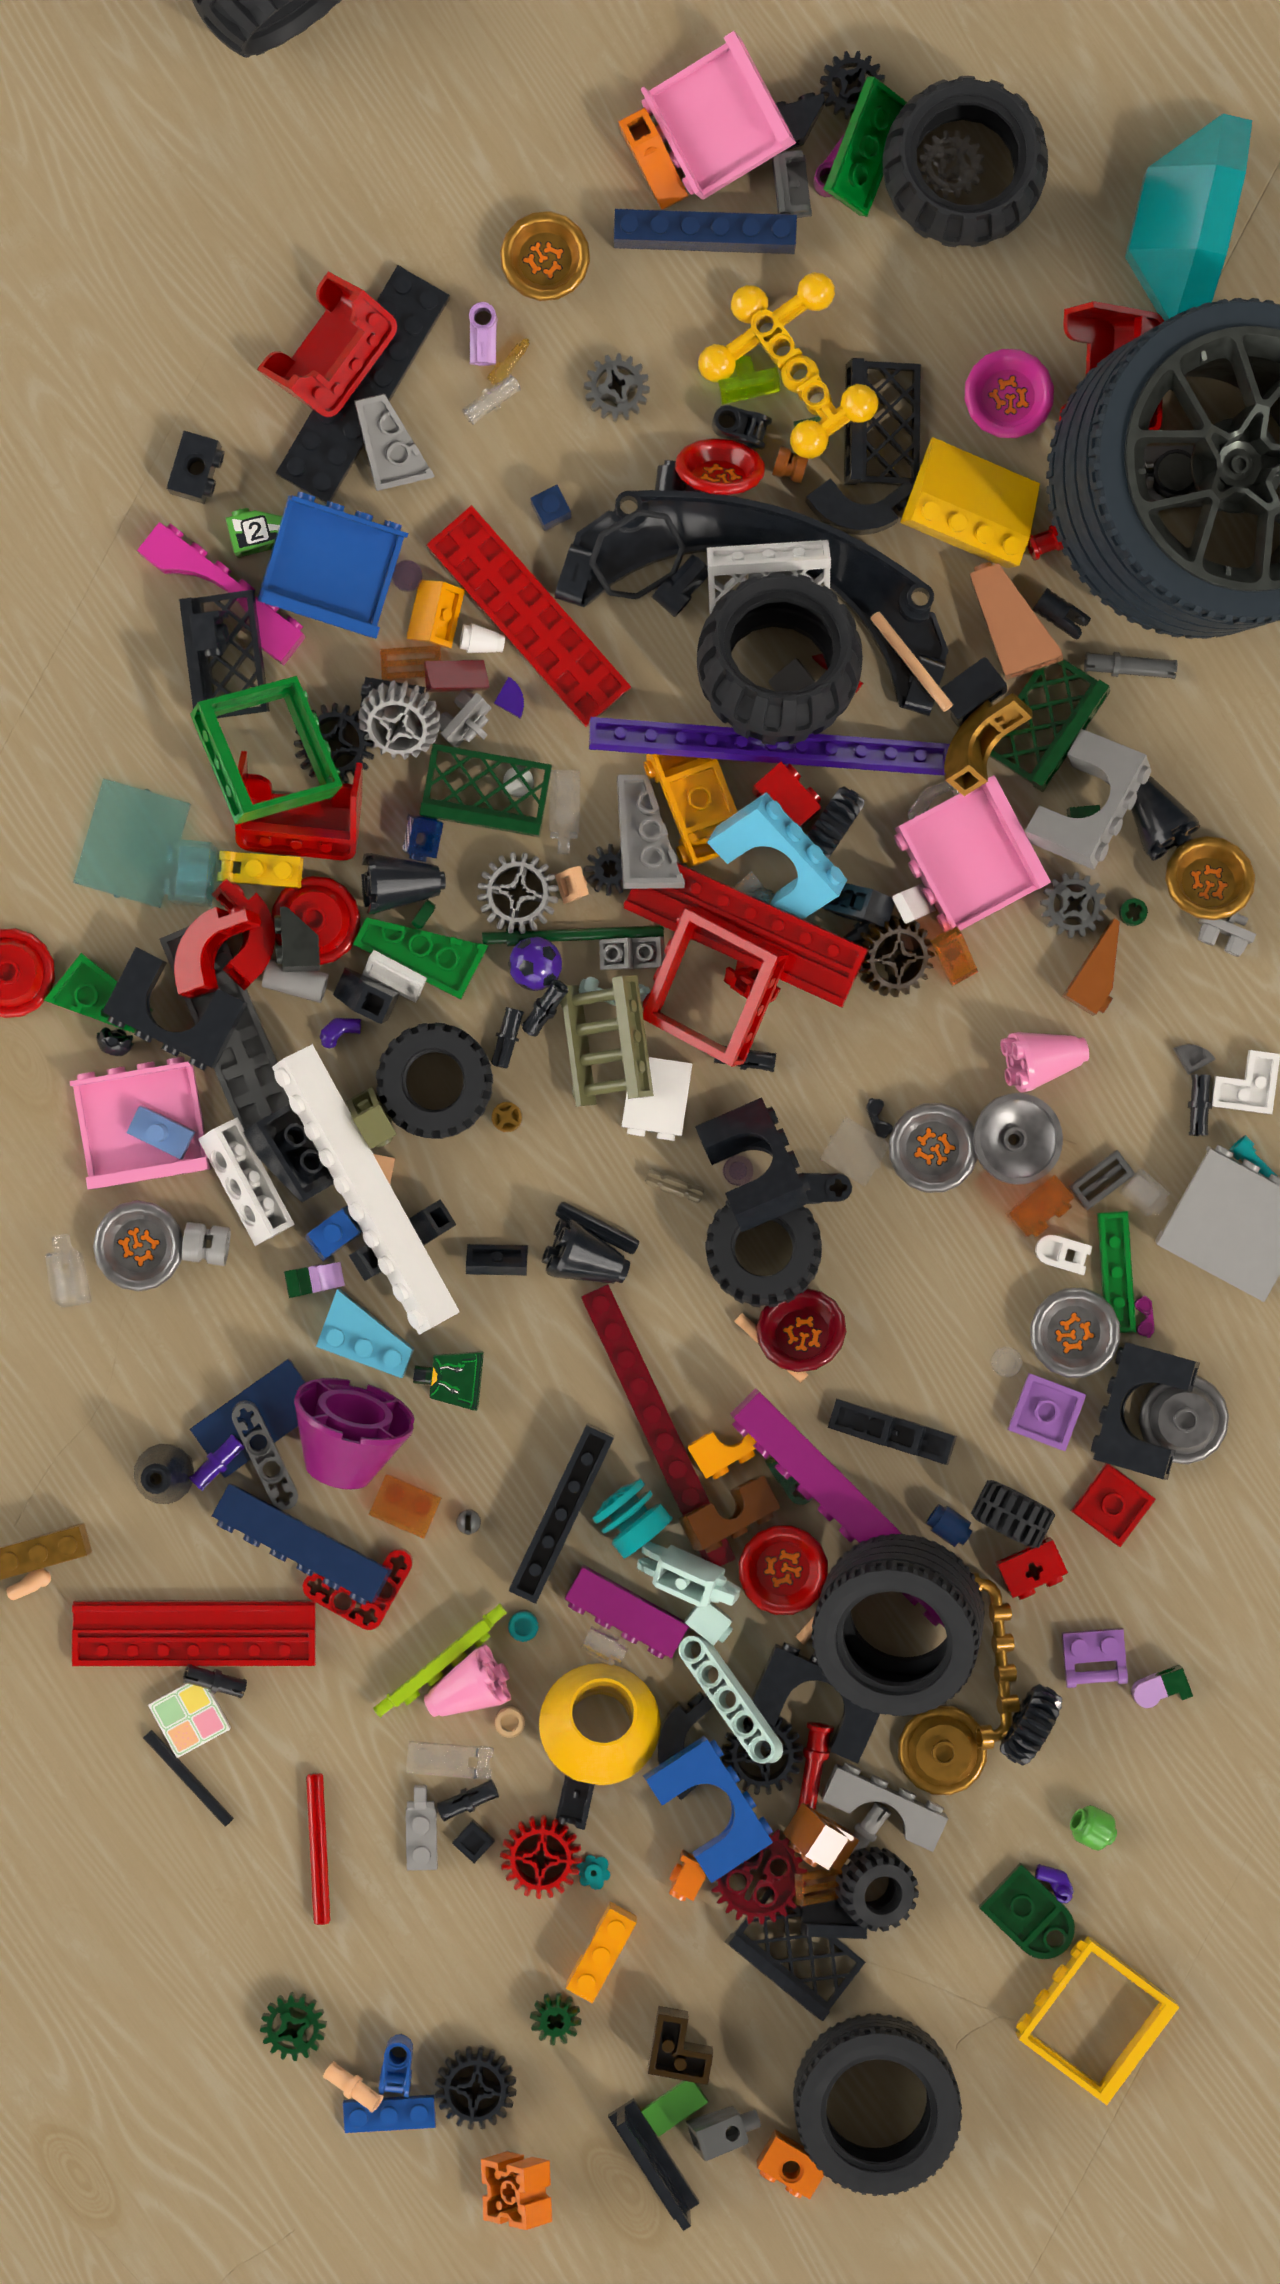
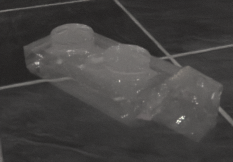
[549,770,580,854]

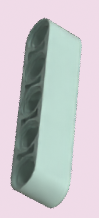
[679,1636,783,1763]

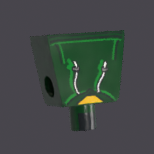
[413,1351,484,1411]

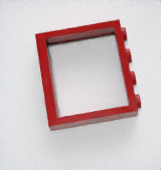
[642,906,790,1067]

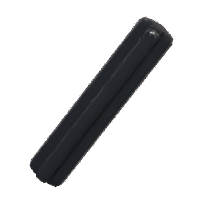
[555,1202,639,1254]

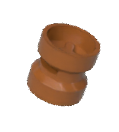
[772,446,809,484]

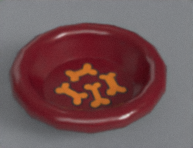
[756,1288,847,1372]

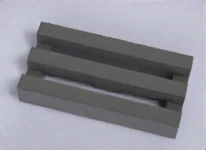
[1068,1150,1135,1210]

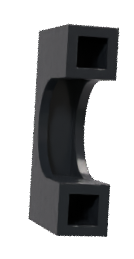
[102,947,248,1071]
[695,1097,810,1232]
[1091,1342,1200,1480]
[751,1642,880,1764]

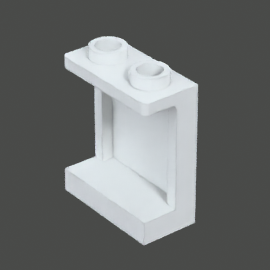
[622,1057,692,1141]

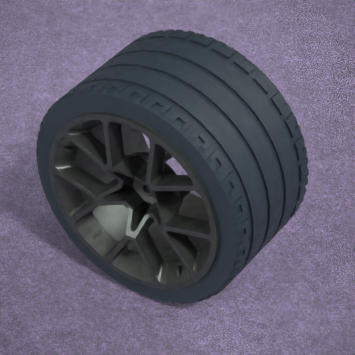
[1046,298,1280,639]

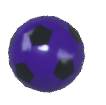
[508,937,562,991]

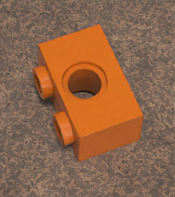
[756,2129,824,2200]

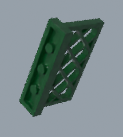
[989,659,1110,792]
[419,744,552,838]

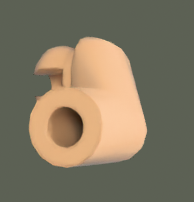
[6,1568,51,1600]

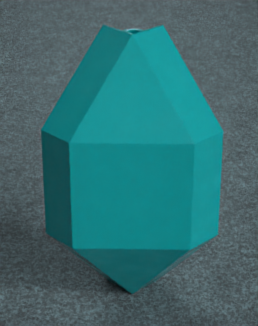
[1125,114,1252,322]

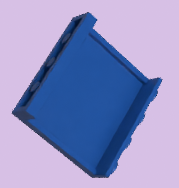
[257,491,409,639]

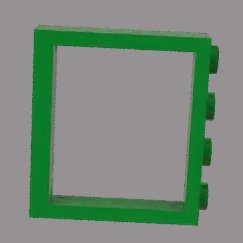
[190,676,343,824]

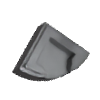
[1173,1044,1216,1075]

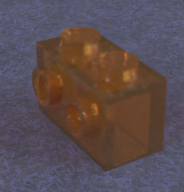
[1005,1175,1075,1238]

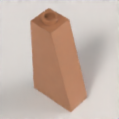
[970,562,1063,680]

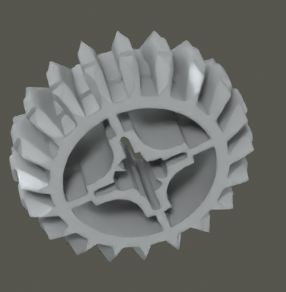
[358,680,441,760]
[477,852,559,934]

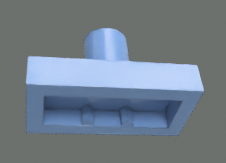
[127,1105,195,1159]

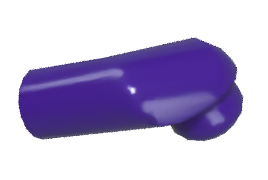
[319,1018,361,1049]
[1035,1864,1074,1903]

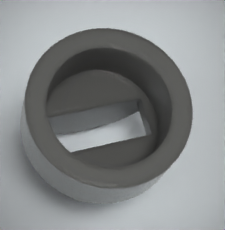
[456,1510,481,1535]

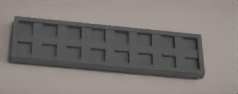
[159,926,289,1130]

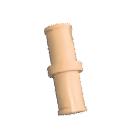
[323,2061,383,2113]

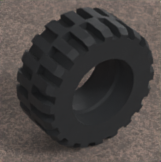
[376,1022,493,1139]
[705,1200,822,1308]

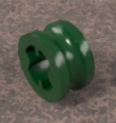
[1119,898,1148,926]

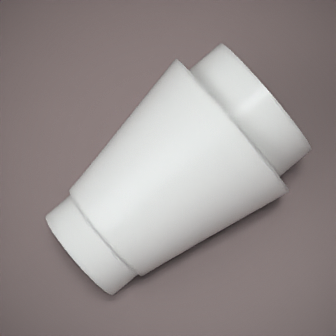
[460,623,505,653]

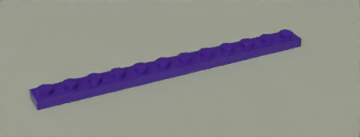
[589,717,950,776]

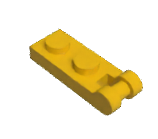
[217,851,304,888]

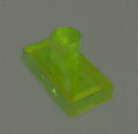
[718,356,780,405]

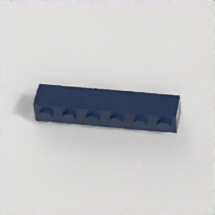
[614,209,797,254]
[212,1484,392,1605]

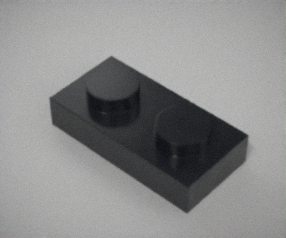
[466,1244,528,1276]

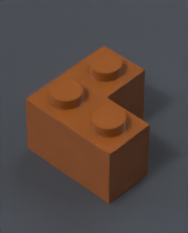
[783,1803,860,1871]

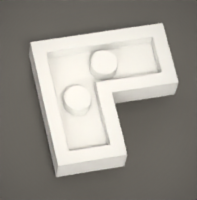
[1211,1050,1280,1114]

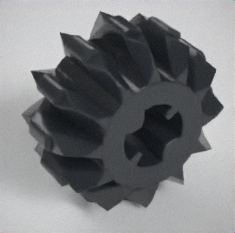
[584,844,623,896]

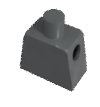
[686,2106,761,2161]

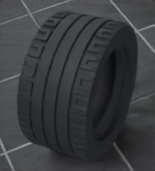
[811,1534,985,1716]
[793,2013,962,2196]

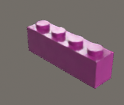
[565,1564,689,1659]

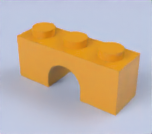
[687,1430,757,1480]
[566,1901,637,2004]

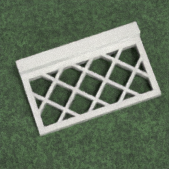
[707,540,831,614]

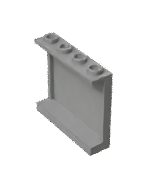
[1155,1145,1280,1302]

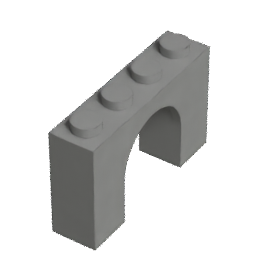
[1025,729,1151,870]

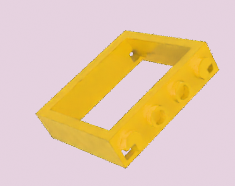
[1016,1936,1179,2105]

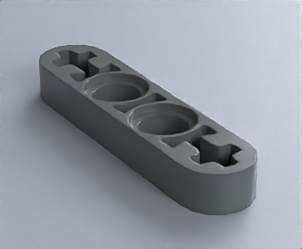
[232,1400,298,1510]

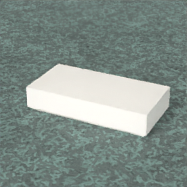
[892,883,936,924]
[362,950,427,1003]

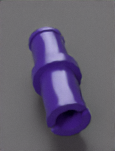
[189,1434,245,1491]

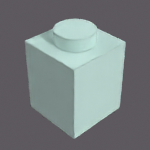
[685,1602,733,1646]

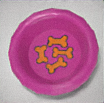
[964,349,1054,438]

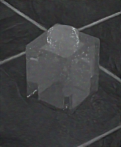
[1119,1169,1170,1216]

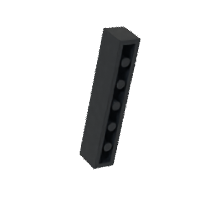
[508,1423,614,1604]

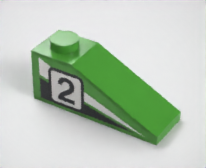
[226,508,282,558]

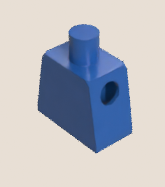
[305,1205,363,1262]

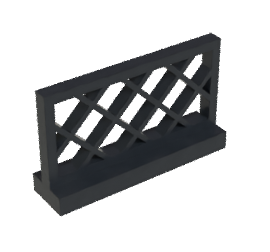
[844,358,921,486]
[179,590,270,719]
[725,1888,866,2021]
[608,2098,699,2231]

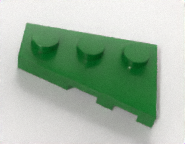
[43,953,153,1033]

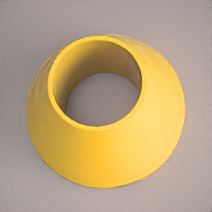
[539,1663,661,1785]

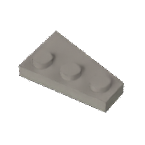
[354,393,435,491]

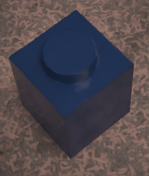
[530,484,572,531]

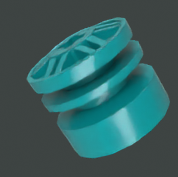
[591,1478,673,1559]

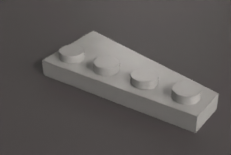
[617,775,685,889]

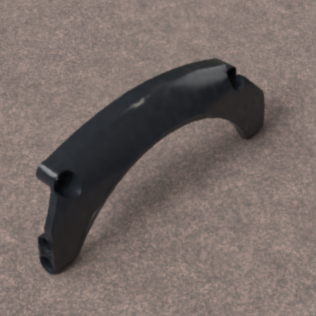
[554,490,949,716]

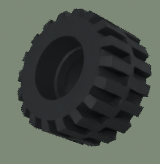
[971,1480,1055,1548]
[835,1847,919,1932]

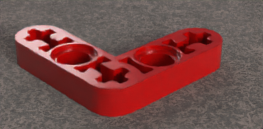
[302,1549,413,1630]

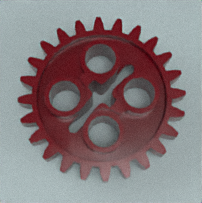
[709,1829,807,1925]

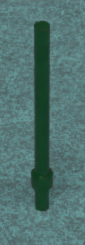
[482,925,664,947]

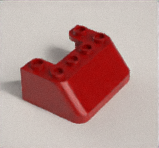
[1059,301,1164,430]

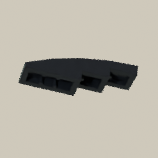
[827,1399,957,1465]

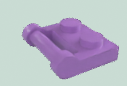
[1062,1628,1128,1688]

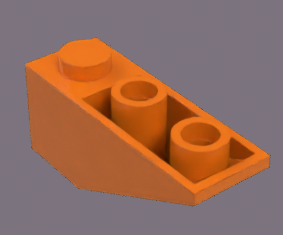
[618,108,688,210]

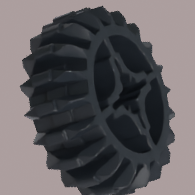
[294,703,376,783]
[807,786,864,859]
[1000,1684,1062,1766]
[722,1715,803,1795]
[435,2045,517,2130]

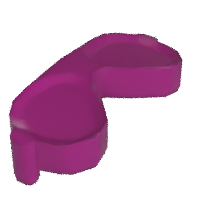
[1134,1295,1155,1338]

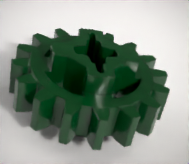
[260,1992,327,2061]

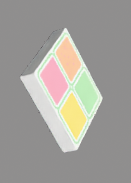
[148,1683,231,1758]

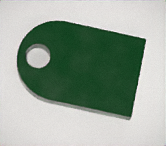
[979,1863,1075,1959]

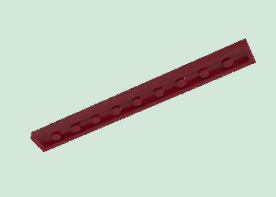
[581,1284,736,1566]

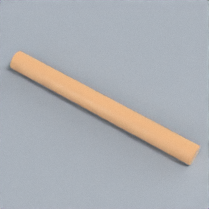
[870,611,953,712]

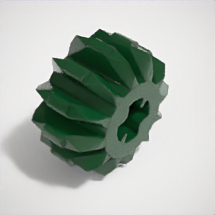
[530,1992,582,2046]

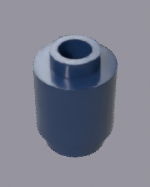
[926,1504,973,1547]

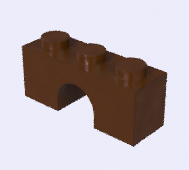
[678,1475,781,1553]

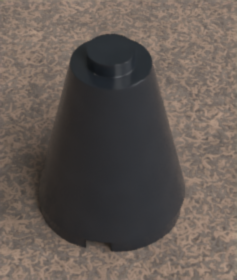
[361,853,446,914]

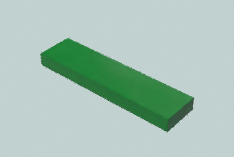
[1097,1211,1136,1333]

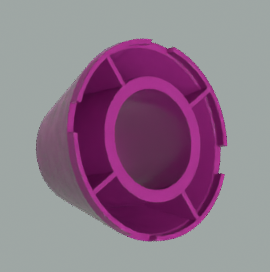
[294,1378,415,1490]

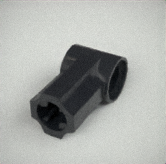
[652,554,708,617]

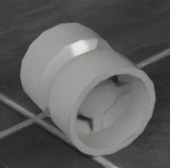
[182,1222,231,1266]

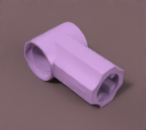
[469,302,498,366]

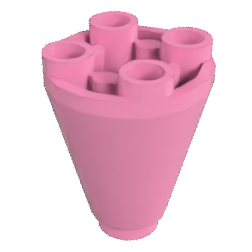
[1000,1032,1089,1093]
[424,1645,511,1717]

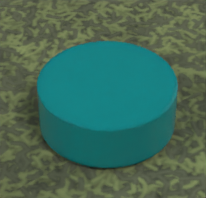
[508,1610,539,1642]

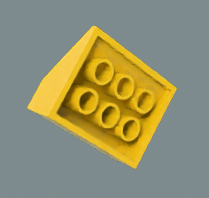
[900,437,1040,569]

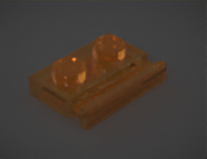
[368,1474,442,1539]

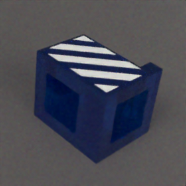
[402,814,444,862]

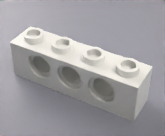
[198,1117,295,1246]

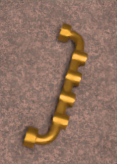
[971,1572,1020,1750]

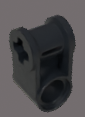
[712,405,772,449]
[798,1173,852,1204]

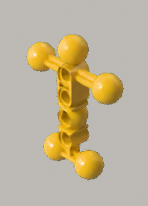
[698,272,878,459]

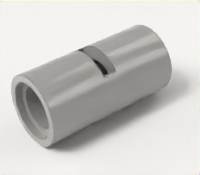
[262,958,329,1003]

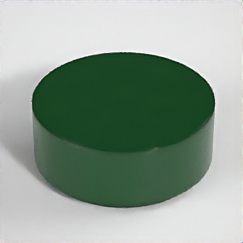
[410,899,436,929]

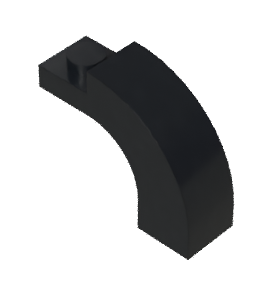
[805,478,913,535]
[349,1199,456,1281]
[658,1692,714,1800]

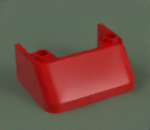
[235,751,363,861]

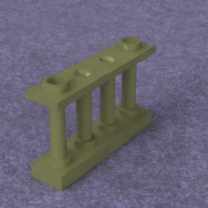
[560,975,654,1107]

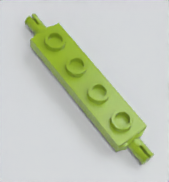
[373,1603,507,1718]

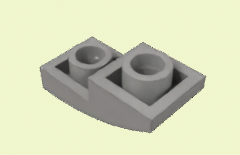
[599,937,665,970]

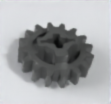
[584,353,650,422]
[1040,872,1107,938]

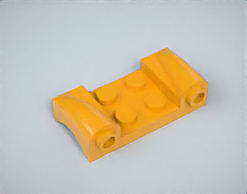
[643,754,738,868]

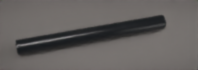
[143,1730,234,1827]

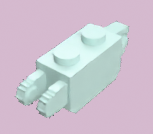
[637,1542,741,1607]

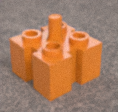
[481,2151,552,2230]

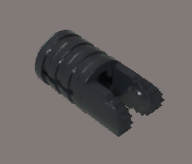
[1032,588,1091,640]

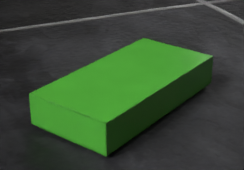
[641,2081,708,2137]

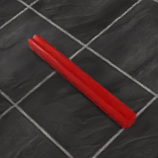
[306,1773,331,1925]

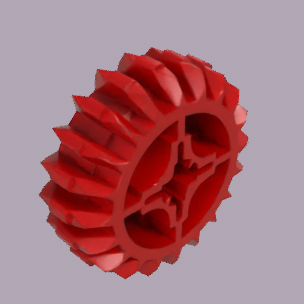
[500,1815,582,1899]

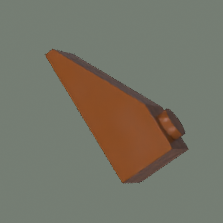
[1062,918,1120,1016]

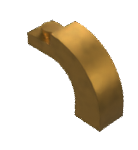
[944,693,1033,796]

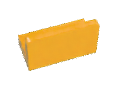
[407,580,465,648]

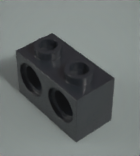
[821,883,895,928]

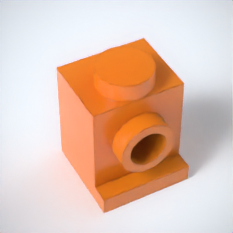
[669,1850,706,1901]

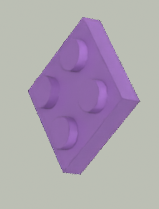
[1007,1373,1086,1451]

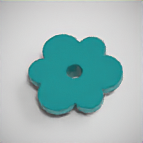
[576,1855,610,1890]

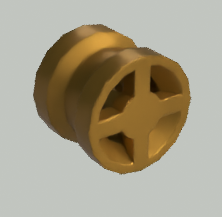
[491,1102,522,1132]

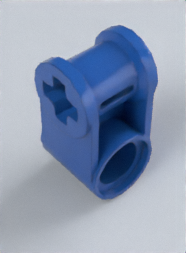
[378,2034,413,2098]

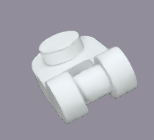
[1035,1235,1093,1275]

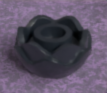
[96,1027,134,1056]

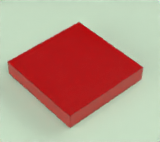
[1070,1463,1156,1547]

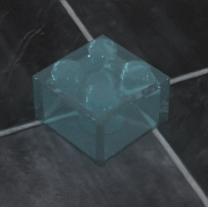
[164,839,217,908]

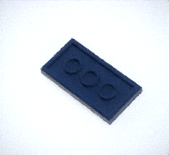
[190,1358,306,1478]

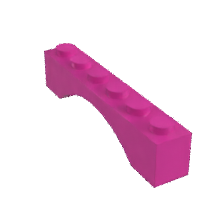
[137,522,306,666]

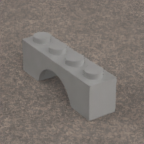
[821,1762,948,1852]

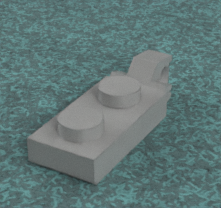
[406,1785,438,1871]

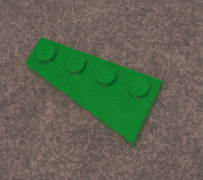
[353,917,489,1000]

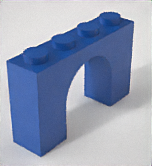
[643,1736,773,1883]

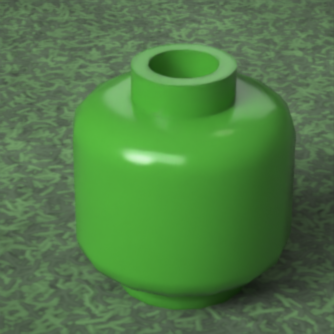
[1070,1805,1117,1851]

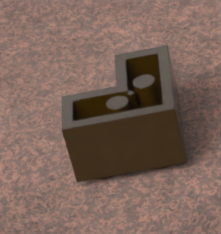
[648,2006,713,2085]

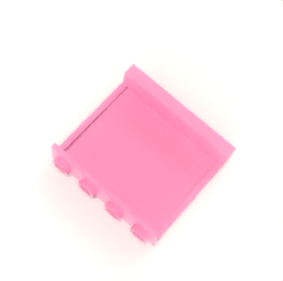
[641,31,796,200]
[894,775,1051,935]
[69,1057,211,1189]

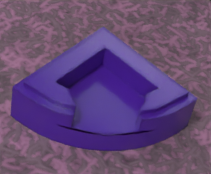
[494,677,524,719]

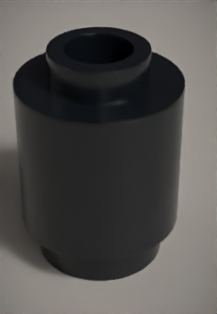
[655,460,686,491]

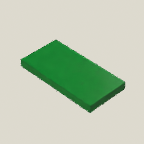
[823,76,907,217]

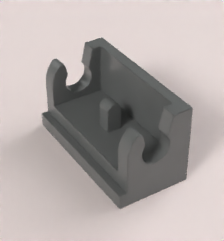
[772,150,812,218]

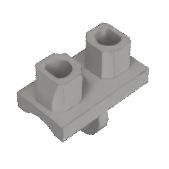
[439,690,492,748]
[1198,912,1256,957]

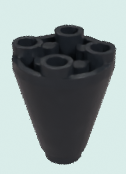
[1131,776,1200,861]
[542,1218,630,1284]
[134,1444,194,1504]

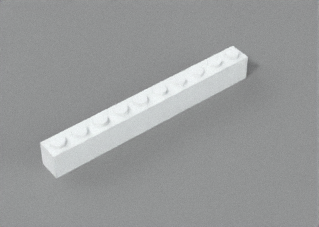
[272,1044,460,1334]

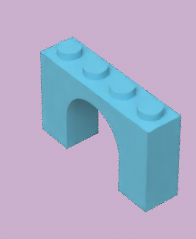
[707,792,847,919]

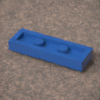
[343,2095,436,2133]

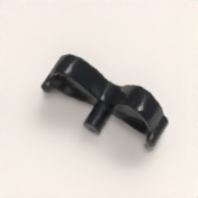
[866,1098,893,1139]

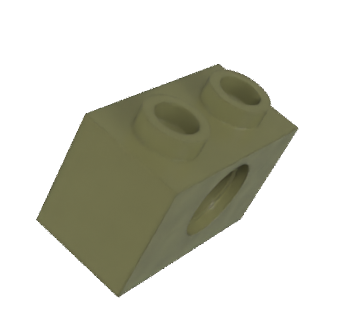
[346,1086,397,1149]

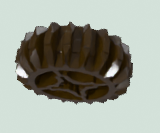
[856,915,935,997]

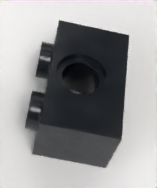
[166,431,225,504]

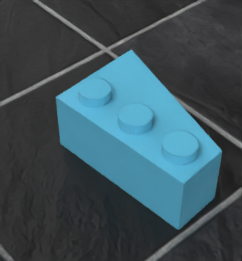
[316,1289,414,1378]

